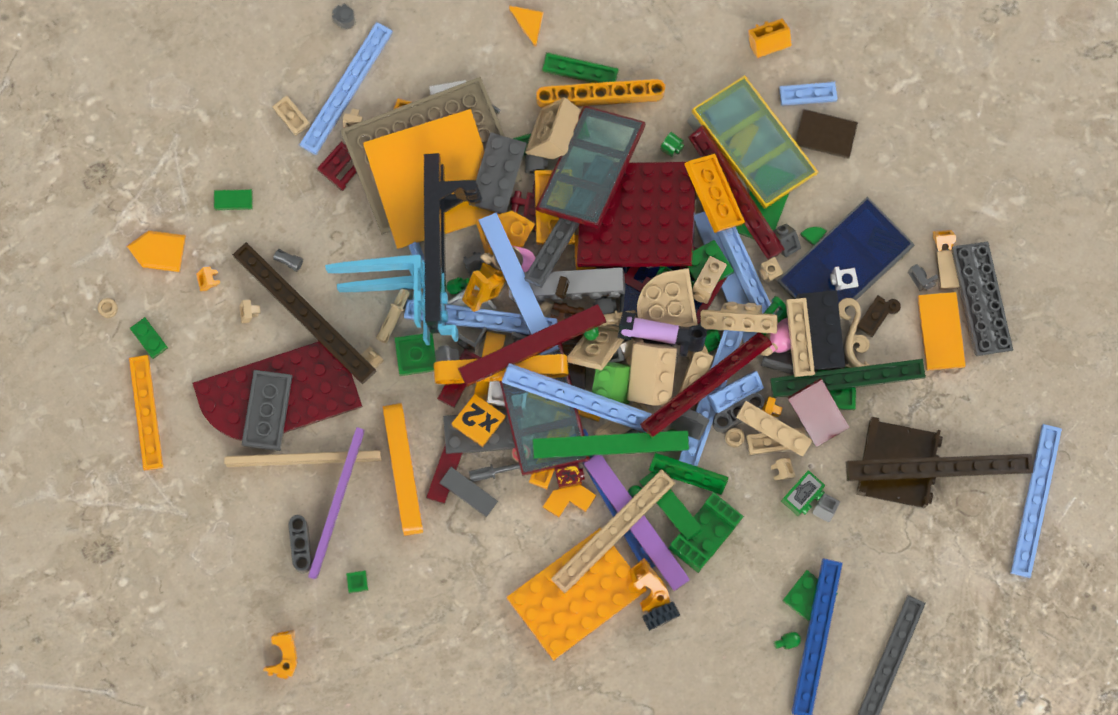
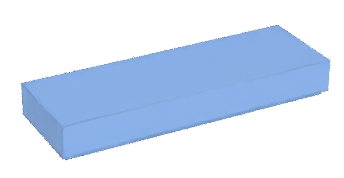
[779,82,837,106]
[708,371,764,413]

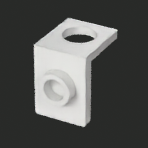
[830,266,858,290]

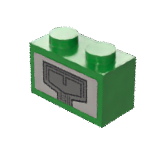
[781,470,826,517]

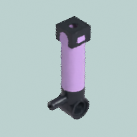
[617,311,707,357]

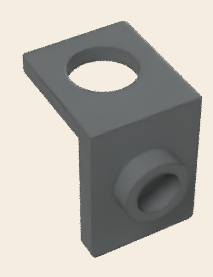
[458,327,487,352]

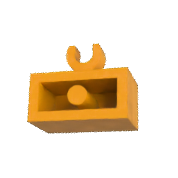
[748,18,792,58]

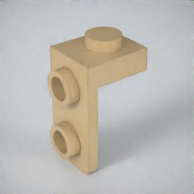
[692,256,726,304]

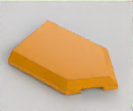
[476,211,536,255]
[127,230,186,272]

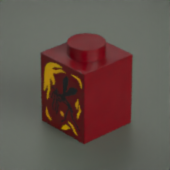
[555,464,585,489]

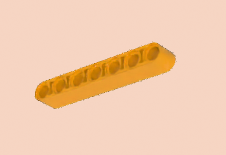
[536,79,665,108]
[434,354,568,384]
[383,403,423,536]

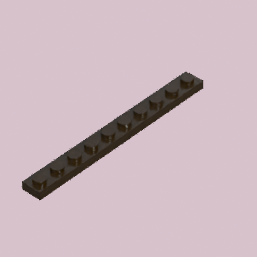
[232,242,377,385]
[845,454,1033,481]

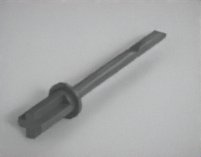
[469,459,538,482]

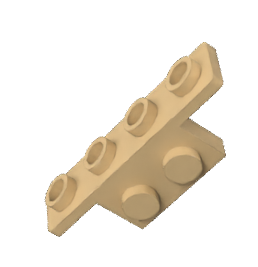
[701,302,777,334]

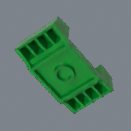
[668,492,744,573]

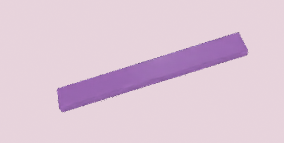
[308,427,365,579]
[584,455,690,591]

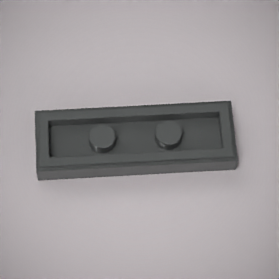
[440,467,498,517]

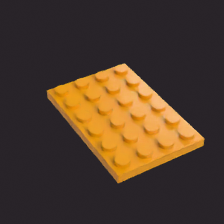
[506,528,647,661]

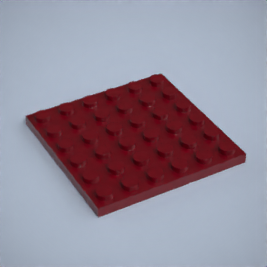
[577,162,696,267]

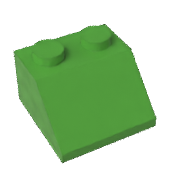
[592,362,630,404]

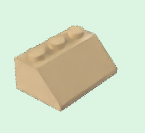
[525,97,580,159]
[627,343,677,406]

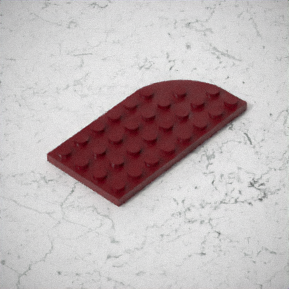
[192,341,363,441]

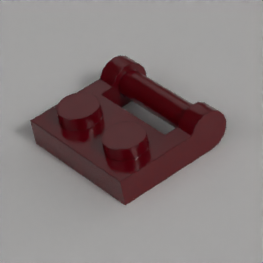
[317,141,357,191]

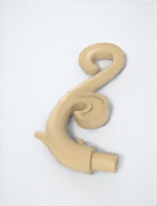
[838,298,875,368]

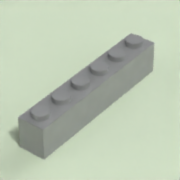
[509,268,625,303]

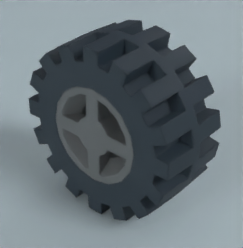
[642,601,680,631]

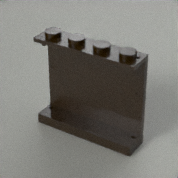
[856,417,943,508]

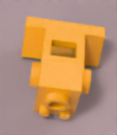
[462,263,506,312]
[629,558,670,612]
[264,630,298,679]

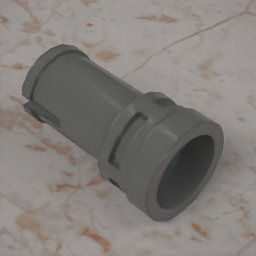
[273,249,304,272]

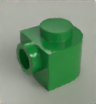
[660,132,685,158]

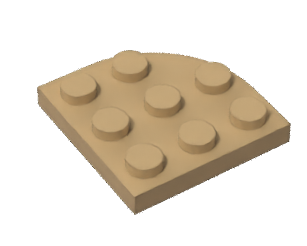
[637,268,698,327]

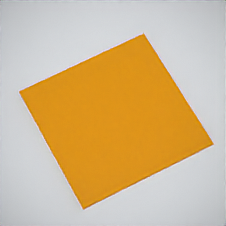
[363,109,499,249]

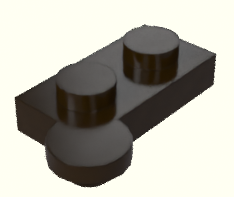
[857,295,901,338]

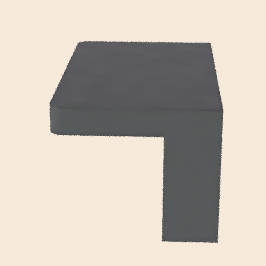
[761,352,794,375]
[670,409,710,440]

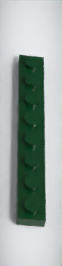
[770,359,926,398]

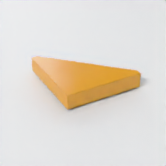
[509,6,543,46]

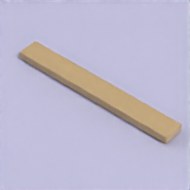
[224,450,382,467]
[551,469,675,593]

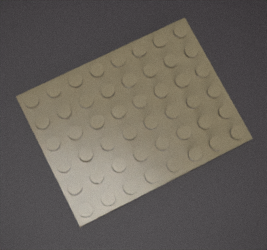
[340,76,522,235]

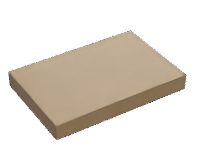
[567,325,625,370]

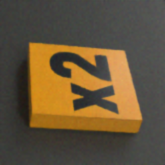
[452,394,506,447]

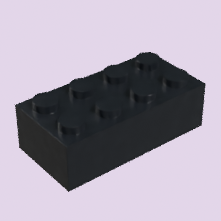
[796,290,845,371]

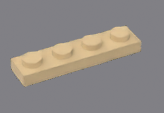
[786,298,815,377]
[736,401,813,457]

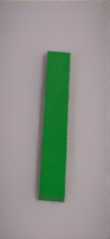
[532,431,689,459]

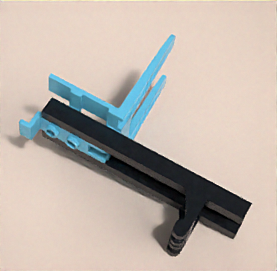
[325,153,483,345]

